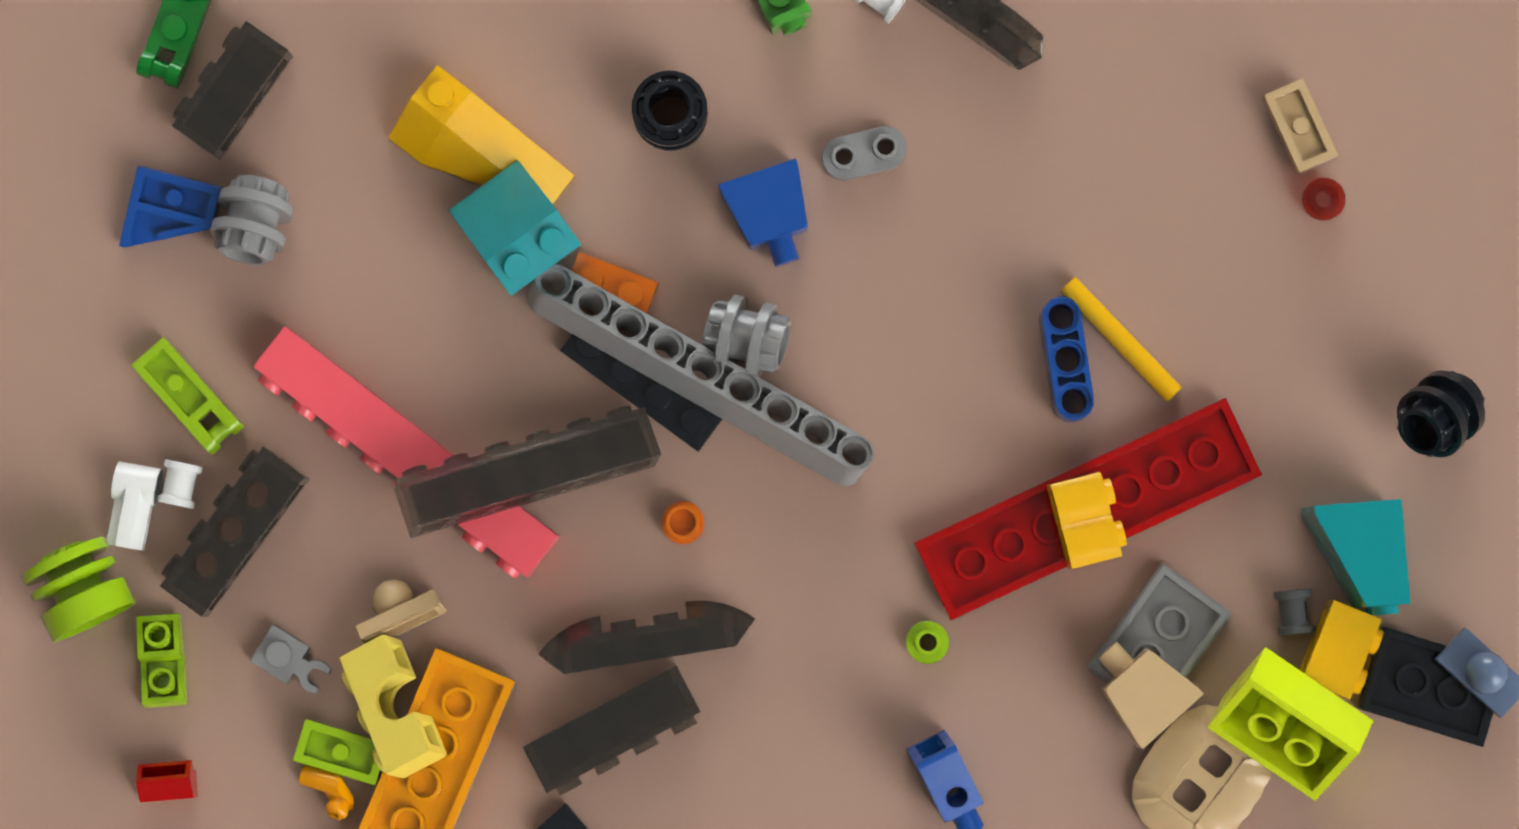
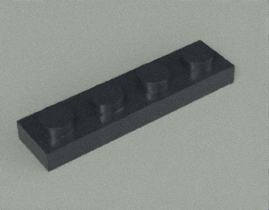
[560,334,723,452]

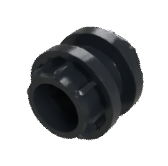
[632,70,708,151]
[1397,370,1485,457]

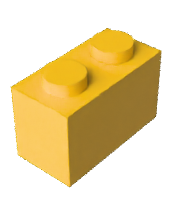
[1299,600,1384,700]

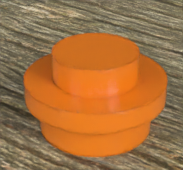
[662,501,705,544]

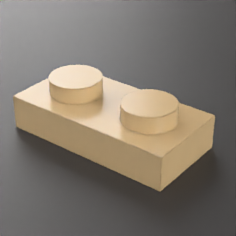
[1262,78,1338,175]

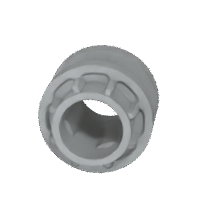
[210,175,294,266]
[702,294,791,377]

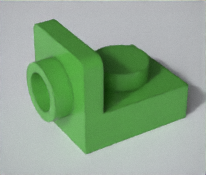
[757,0,812,35]

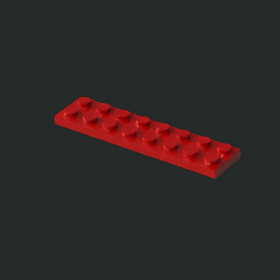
[914,398,1262,621]

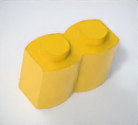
[1047,472,1127,569]

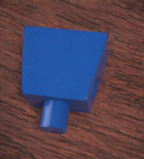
[718,158,808,267]
[906,730,984,829]

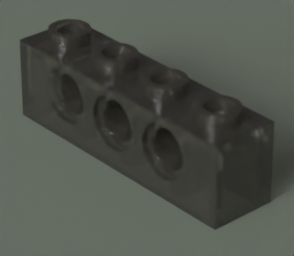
[160,447,310,617]

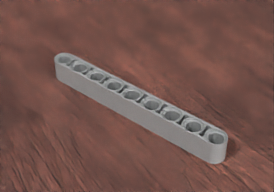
[527,264,874,486]

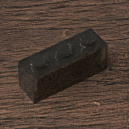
[172,21,293,160]

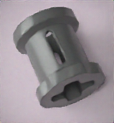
[1273,588,1316,635]

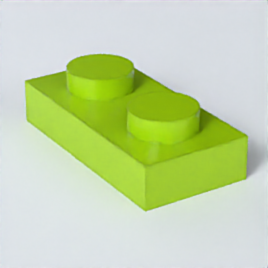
[293,719,381,786]

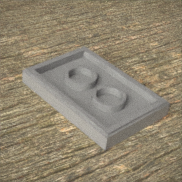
[1086,563,1232,682]

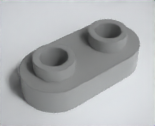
[822,126,907,181]

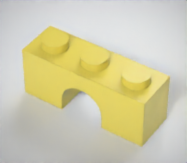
[339,634,447,778]

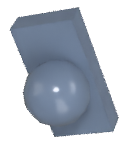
[1434,628,1519,718]

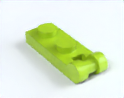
[131,337,245,455]

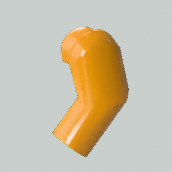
[299,765,354,820]

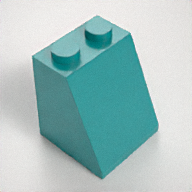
[448,160,582,296]
[1301,499,1411,615]

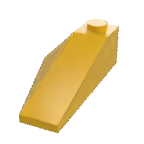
[388,65,575,204]

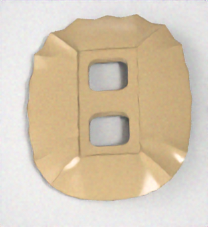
[1132,704,1271,829]

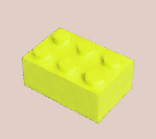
[1207,647,1374,801]

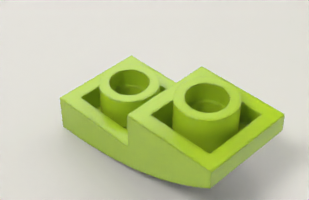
[136,613,188,708]

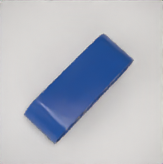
[1039,297,1094,423]

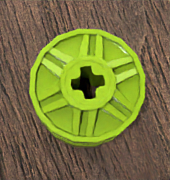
[21,536,136,642]

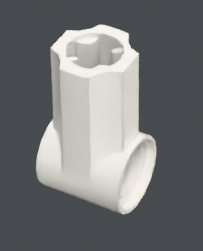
[106,461,163,551]

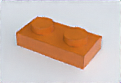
[571,252,659,313]

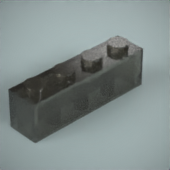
[523,666,701,796]

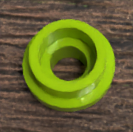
[906,621,949,664]

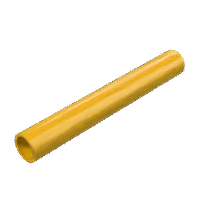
[1060,276,1182,402]

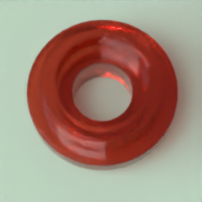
[1302,178,1345,221]

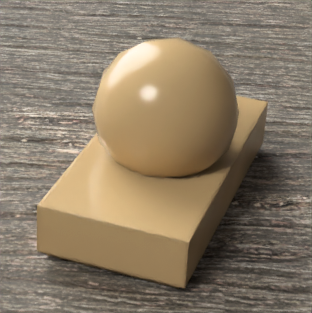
[355,579,447,643]

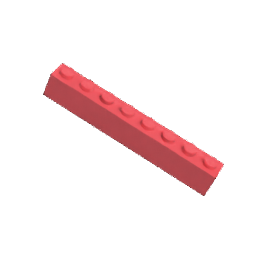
[253,326,560,579]

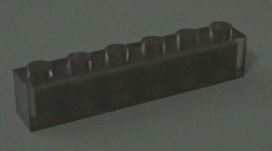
[394,406,661,538]

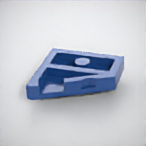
[119,166,224,248]

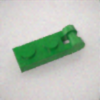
[136,0,211,88]

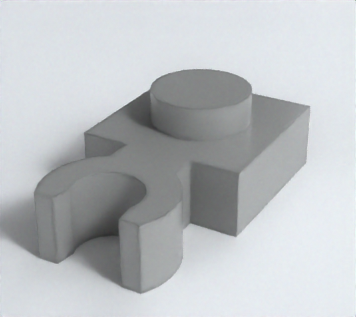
[250,625,332,693]

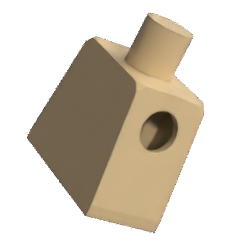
[1098,641,1204,749]

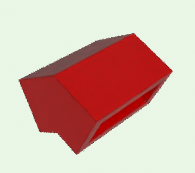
[135,760,198,803]

